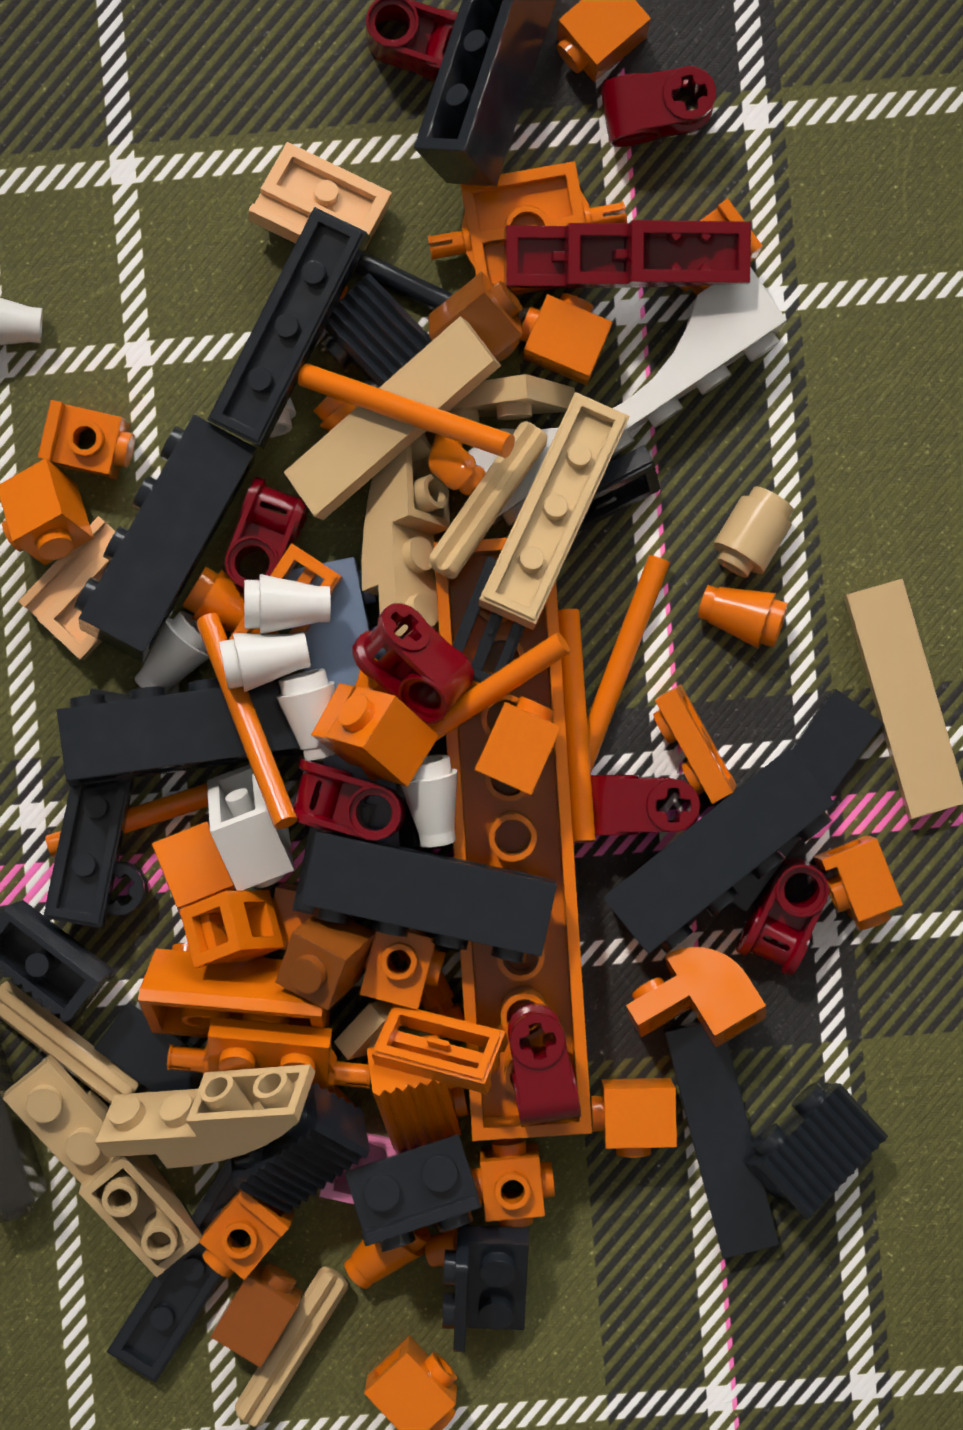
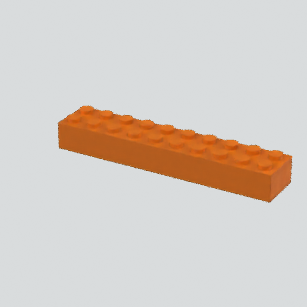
[433,538,592,1141]

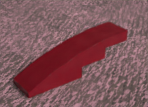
[504,220,751,288]

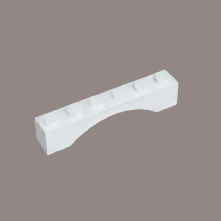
[467,267,787,526]

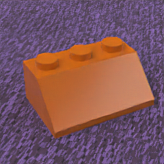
[138,943,331,1038]

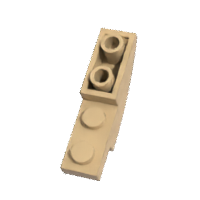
[361,431,450,637]
[3,1054,202,1277]
[95,1064,315,1169]

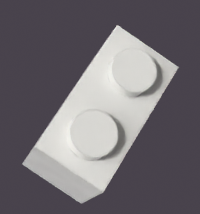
[207,764,294,891]

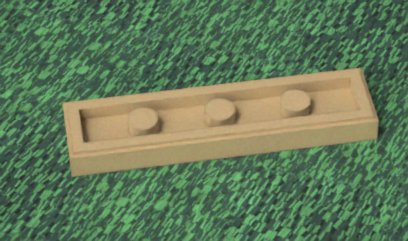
[284,316,501,520]
[478,392,630,630]
[843,578,963,819]

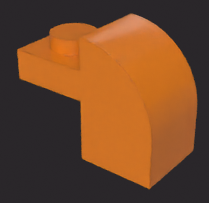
[626,947,766,1047]

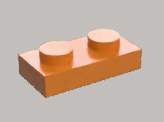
[653,684,737,804]

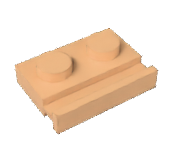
[248,142,392,272]
[18,516,115,660]

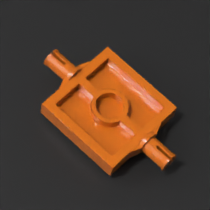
[428,161,627,295]
[167,1017,371,1094]

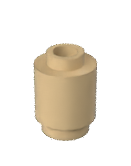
[713,486,794,578]

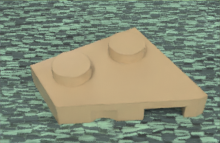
[449,374,575,423]

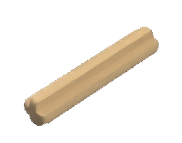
[429,421,547,579]
[0,981,139,1104]
[235,1266,348,1427]

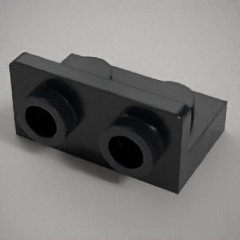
[345,1133,482,1252]
[442,1225,529,1352]

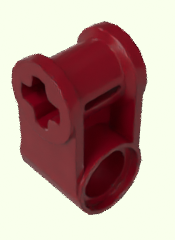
[366,0,458,82]
[600,66,716,147]
[225,477,310,589]
[352,603,474,724]
[293,759,406,840]
[591,775,700,835]
[736,858,829,976]
[508,1003,581,1127]

